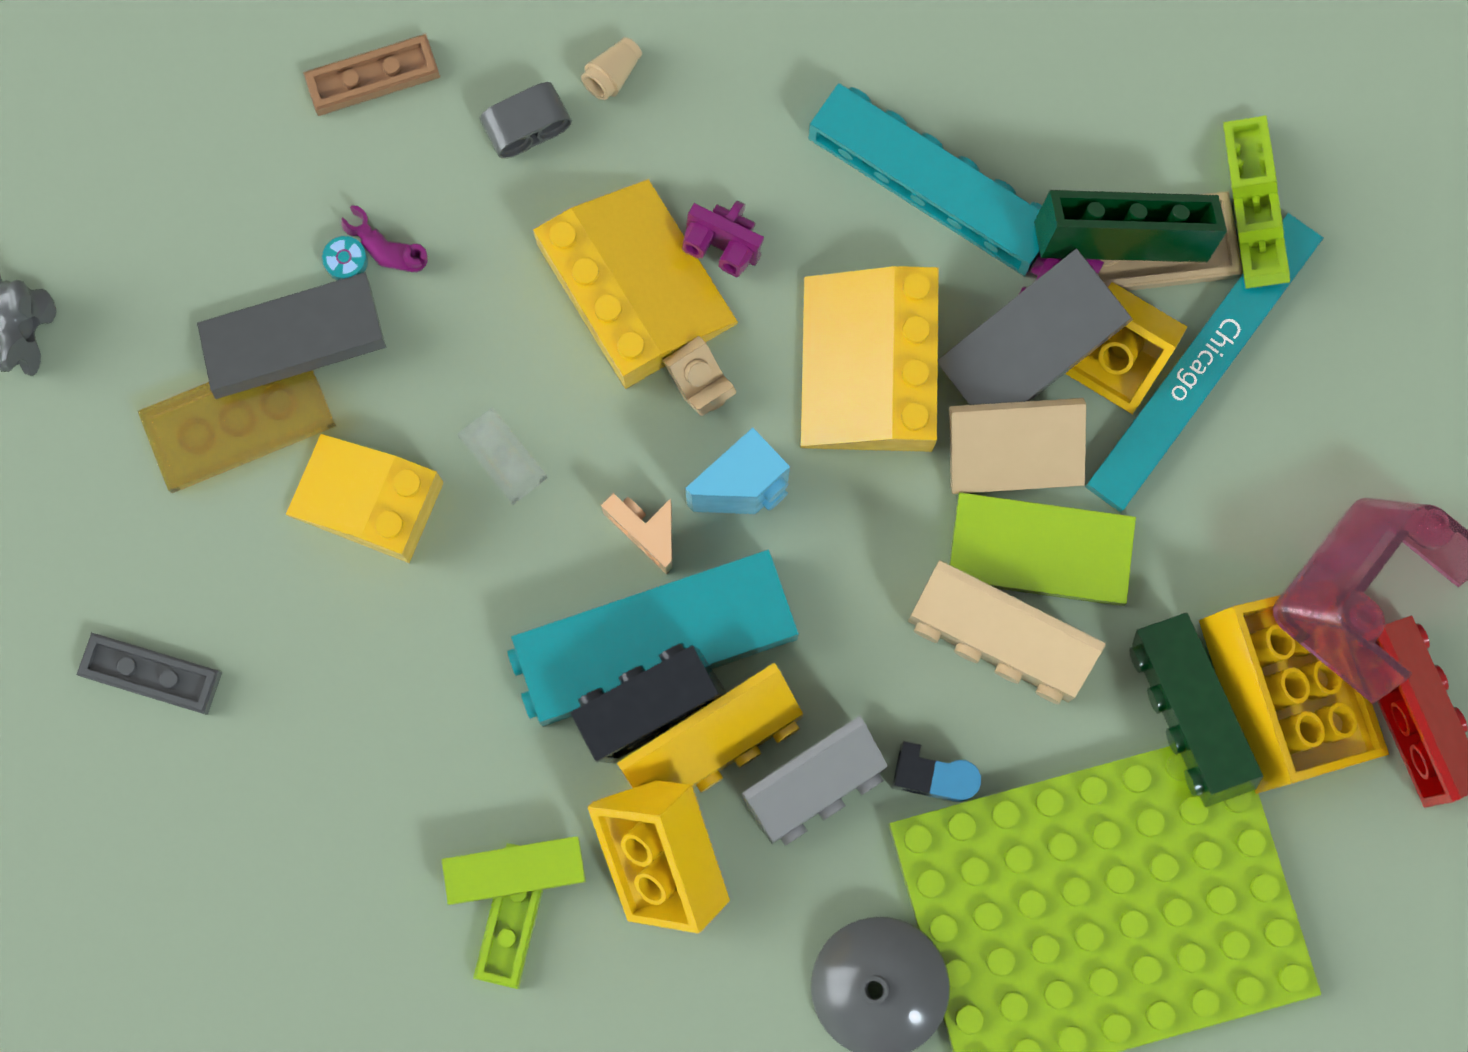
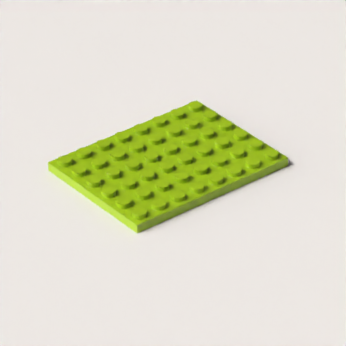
[888,746,1322,1052]

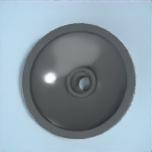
[811,917,950,1052]

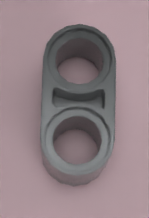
[480,82,572,159]

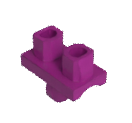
[682,200,764,278]

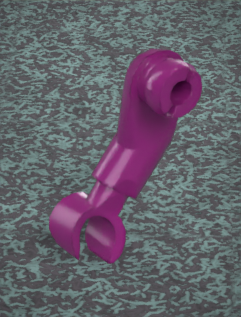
[341,205,428,273]

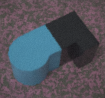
[892,741,981,802]

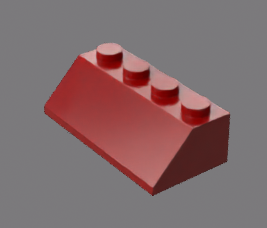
[1351,615,1468,808]

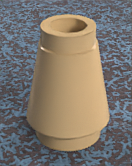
[581,37,642,100]

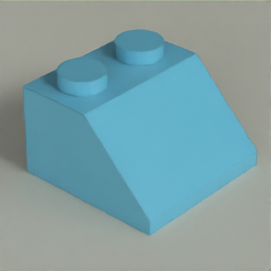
[686,427,790,514]

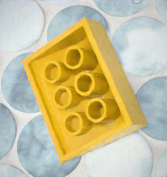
[533,179,738,389]
[800,266,939,452]
[1198,583,1389,794]

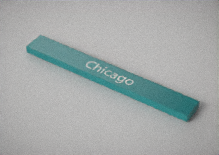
[1085,213,1324,513]

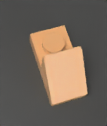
[601,493,673,575]

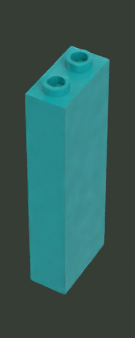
[507,549,799,727]

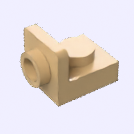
[663,336,737,416]

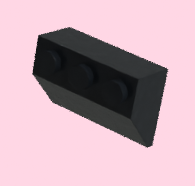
[570,643,727,763]

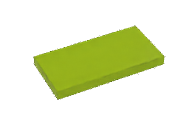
[949,493,1136,606]

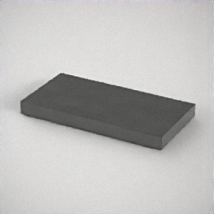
[938,248,1133,405]
[197,272,386,399]

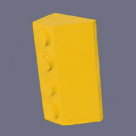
[617,662,803,793]

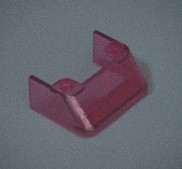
[1273,498,1468,704]

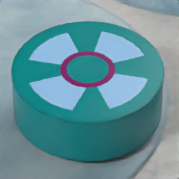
[322,236,368,280]

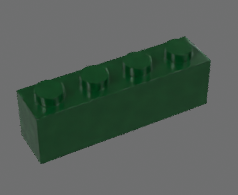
[1034,190,1227,262]
[1129,612,1263,808]

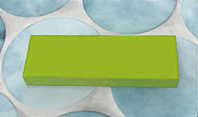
[441,836,586,905]
[473,843,543,989]

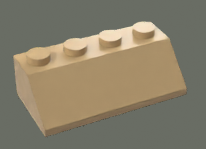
[908,560,1106,704]

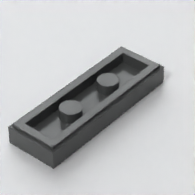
[76,632,222,715]

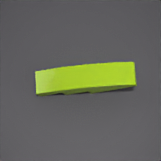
[1223,115,1290,289]

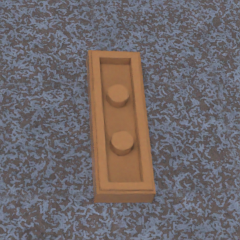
[303,34,441,116]

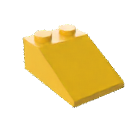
[286,434,444,563]

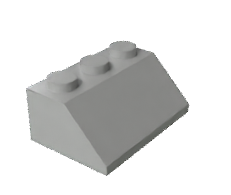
[742,716,888,846]

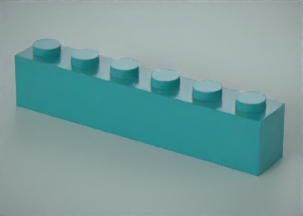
[808,83,1042,277]

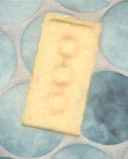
[138,370,336,493]

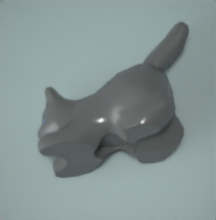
[0,276,56,376]

